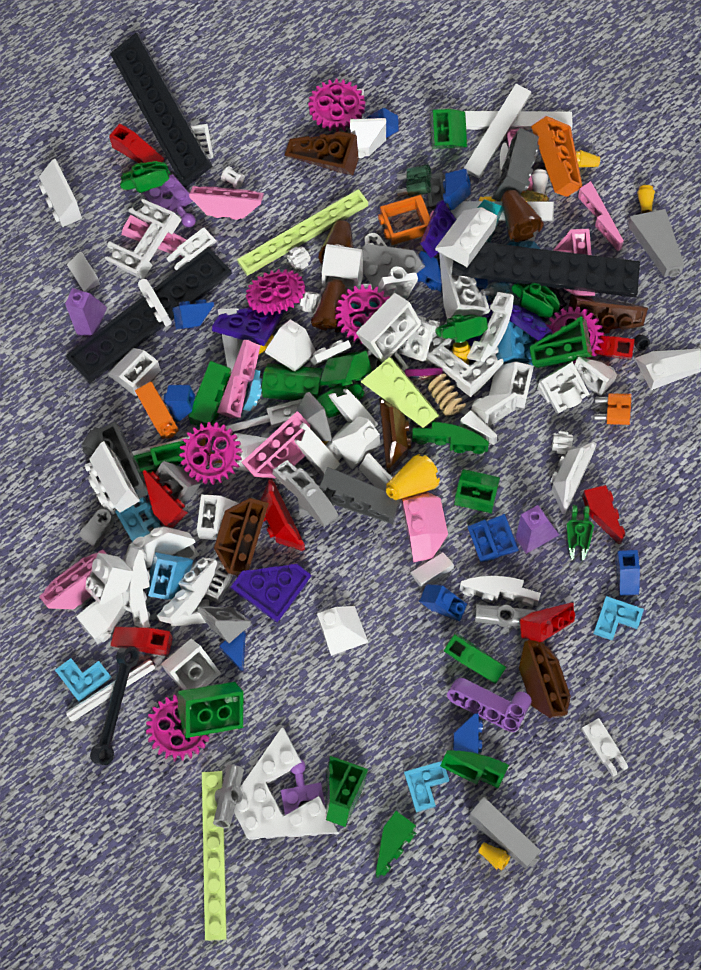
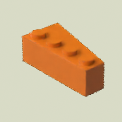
[531,116,583,197]

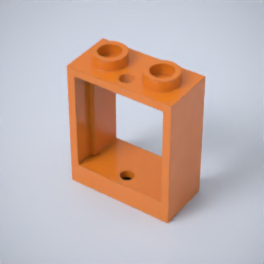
[378,195,431,246]
[135,382,179,439]

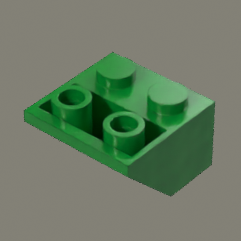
[430,109,467,149]
[320,351,372,387]
[454,469,500,514]

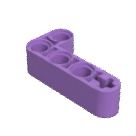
[447,678,532,732]

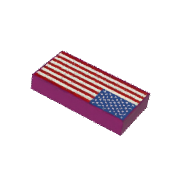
[405,368,443,380]

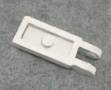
[167,227,216,270]
[138,279,172,327]
[581,718,628,777]

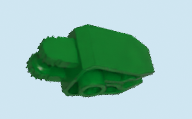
[120,161,170,193]
[511,283,560,317]
[435,314,488,343]
[317,384,365,418]
[565,505,594,561]

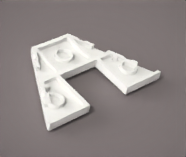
[234,728,339,840]

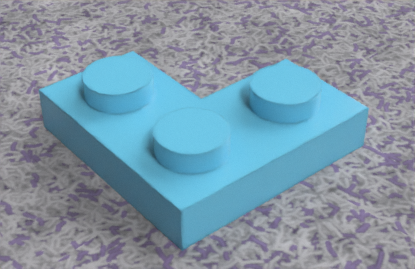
[243,370,262,411]
[593,596,644,640]
[55,658,111,702]
[404,761,449,813]

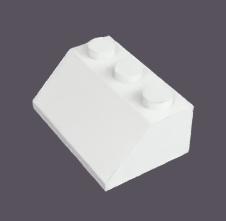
[39,159,82,227]
[435,207,497,267]
[356,293,422,363]
[89,441,140,512]

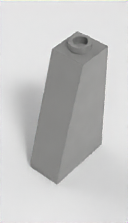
[628,209,684,277]
[468,797,541,869]

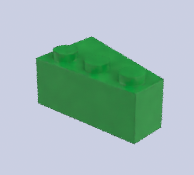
[530,316,593,368]
[188,361,232,427]
[326,756,368,827]

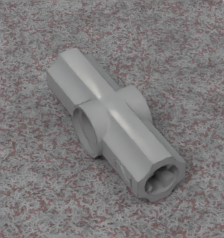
[475,604,536,627]
[213,764,244,829]

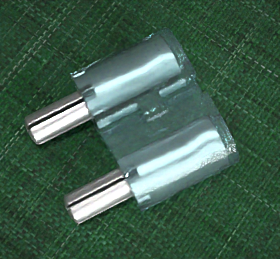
[480,282,521,307]

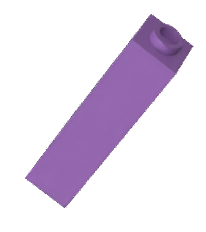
[65,288,107,338]
[516,505,559,554]

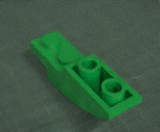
[412,422,489,454]

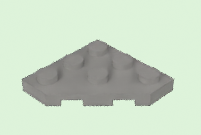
[360,244,426,289]

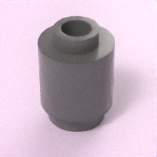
[81,427,100,456]

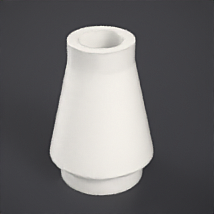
[531,169,549,197]

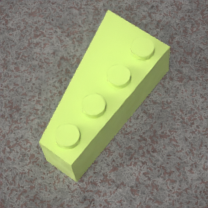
[361,357,440,428]

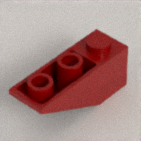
[109,123,165,163]
[589,335,635,360]
[143,470,188,528]
[582,485,625,545]
[520,603,575,642]
[110,627,173,657]

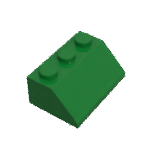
[262,363,323,401]
[178,682,244,738]

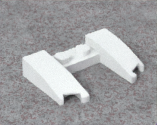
[105,199,181,279]
[425,323,503,397]
[294,389,378,476]

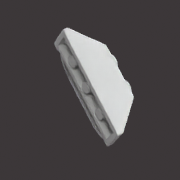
[550,442,597,515]
[123,526,195,569]

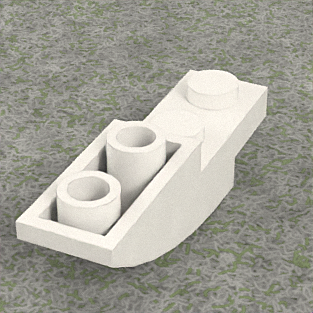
[122,546,150,628]
[157,557,217,624]
[460,576,541,607]

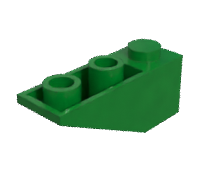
[444,633,507,684]
[376,811,417,878]

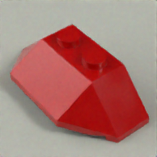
[260,478,305,551]

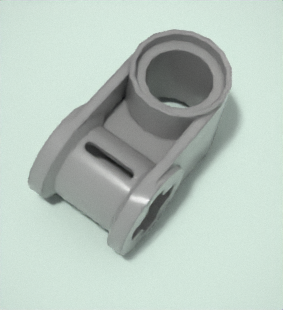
[79,509,114,548]

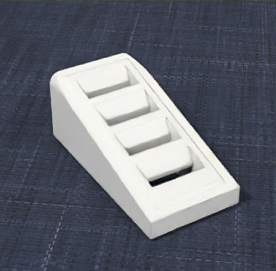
[191,124,213,159]
[460,410,497,445]
[204,561,233,603]

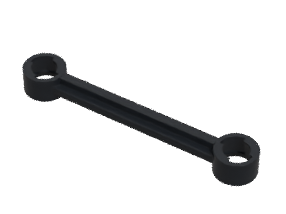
[90,647,139,765]

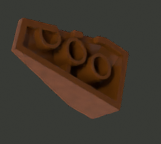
[284,132,359,176]
[568,294,648,335]

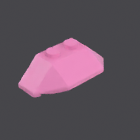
[189,186,264,220]
[553,229,595,296]
[241,411,310,479]
[401,491,448,562]
[39,550,107,609]

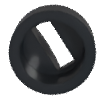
[634,334,650,351]

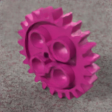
[308,79,365,132]
[246,269,305,315]
[335,284,390,344]
[546,307,604,365]
[179,422,243,485]
[146,695,210,761]

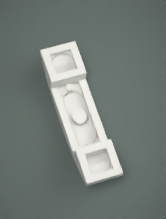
[467,292,514,362]

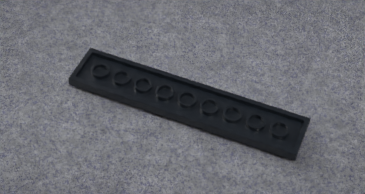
[110,33,213,188]
[452,242,640,298]
[66,247,232,384]

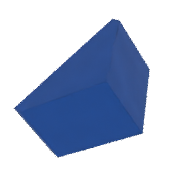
[220,630,246,671]

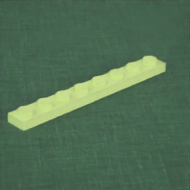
[237,189,368,276]
[202,771,227,941]

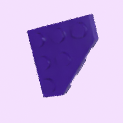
[212,307,284,346]
[230,564,312,623]

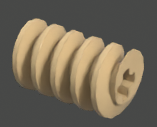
[428,374,466,416]

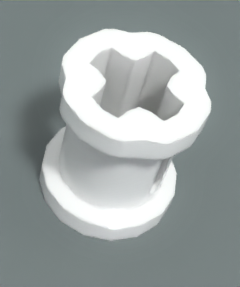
[221,166,245,189]

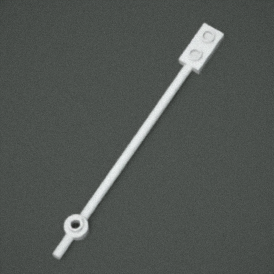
[85,399,302,471]

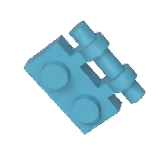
[115,497,162,542]

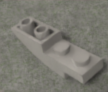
[272,460,339,528]

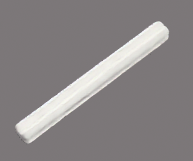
[66,659,155,721]

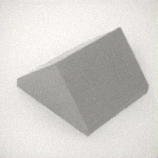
[197,607,251,643]

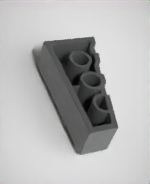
[492,128,539,201]
[98,421,148,510]
[320,467,401,524]

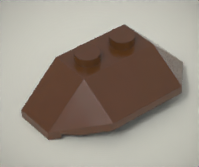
[380,398,411,474]
[214,498,269,576]
[519,640,571,718]

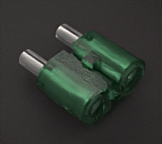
[397,164,431,197]

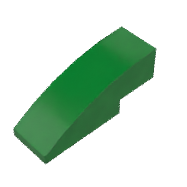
[134,441,186,476]
[440,750,509,789]

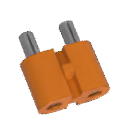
[594,393,632,425]

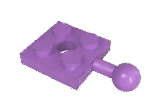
[143,174,196,228]
[281,759,325,815]

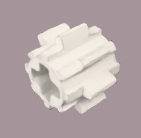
[287,246,311,270]
[300,291,321,313]
[552,431,573,454]

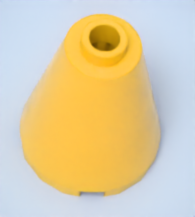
[386,454,440,500]

